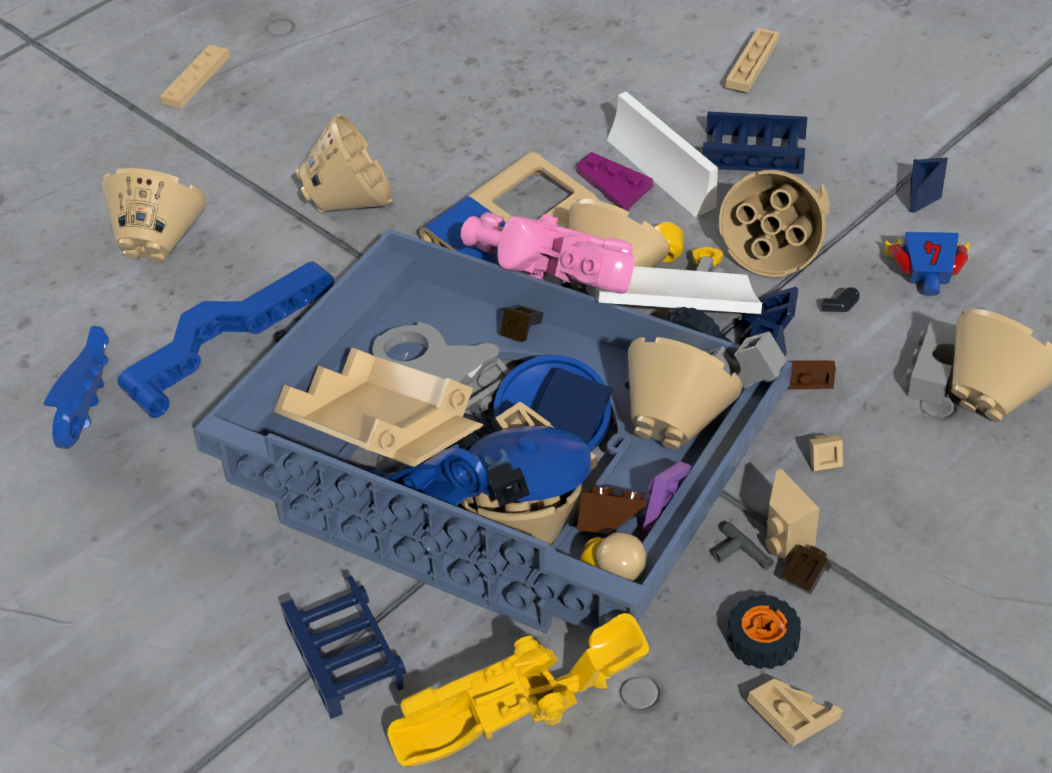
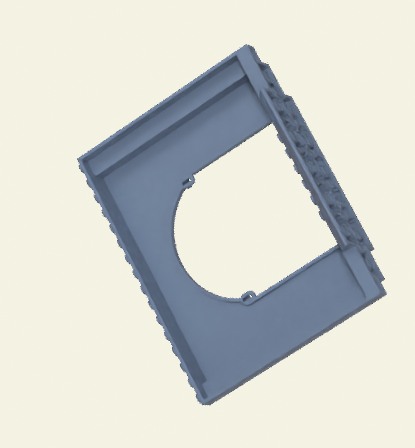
[194,229,792,634]

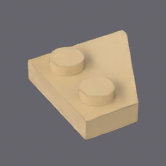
[747,678,843,747]

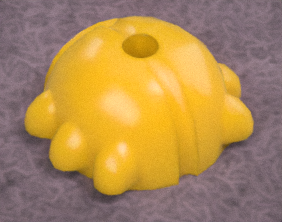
[692,247,723,267]

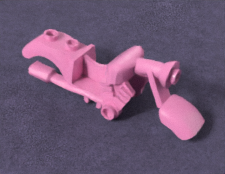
[461,212,635,294]

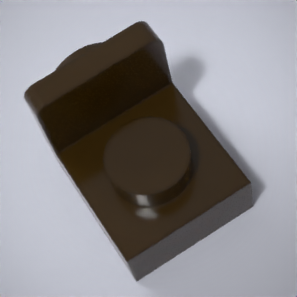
[500,305,544,342]
[781,544,831,595]

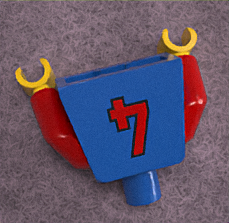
[885,232,970,296]

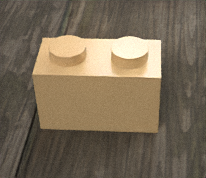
[765,468,820,564]

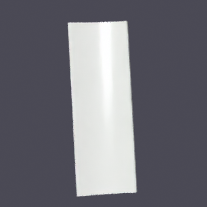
[607,92,718,218]
[586,266,762,314]

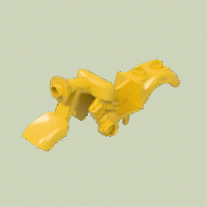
[387,613,649,767]

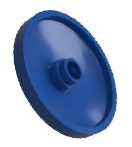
[494,355,611,452]
[468,426,591,501]

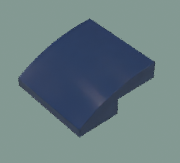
[537,367,613,443]

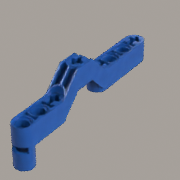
[117,261,334,418]

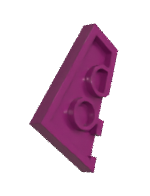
[576,152,653,211]

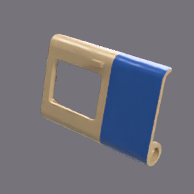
[419,152,599,265]

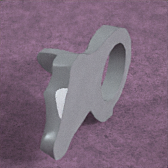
[372,322,499,385]

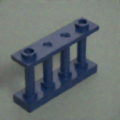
[702,111,807,174]
[281,575,406,719]

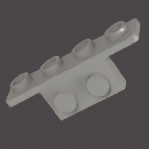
[465,356,539,415]

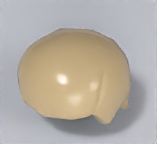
[596,532,647,582]

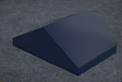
[743,286,798,331]

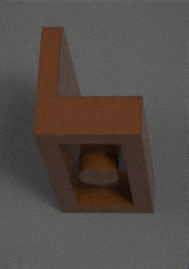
[787,360,836,390]

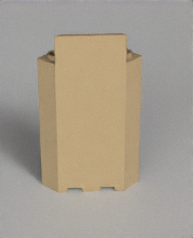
[274,347,483,467]

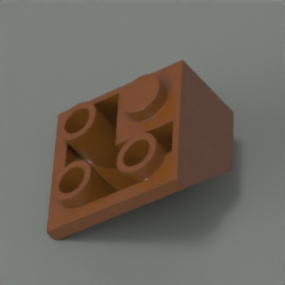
[577,486,650,534]

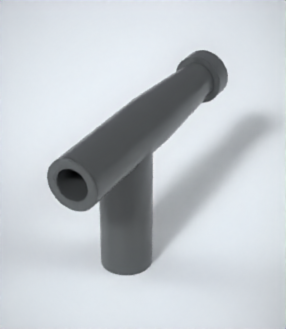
[713,522,774,570]

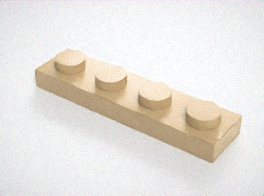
[726,28,780,93]
[160,45,230,109]

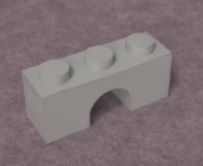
[905,319,956,405]
[704,331,787,389]

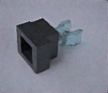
[485,449,530,507]

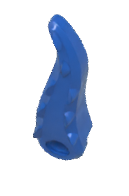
[43,326,109,449]
[362,444,488,506]

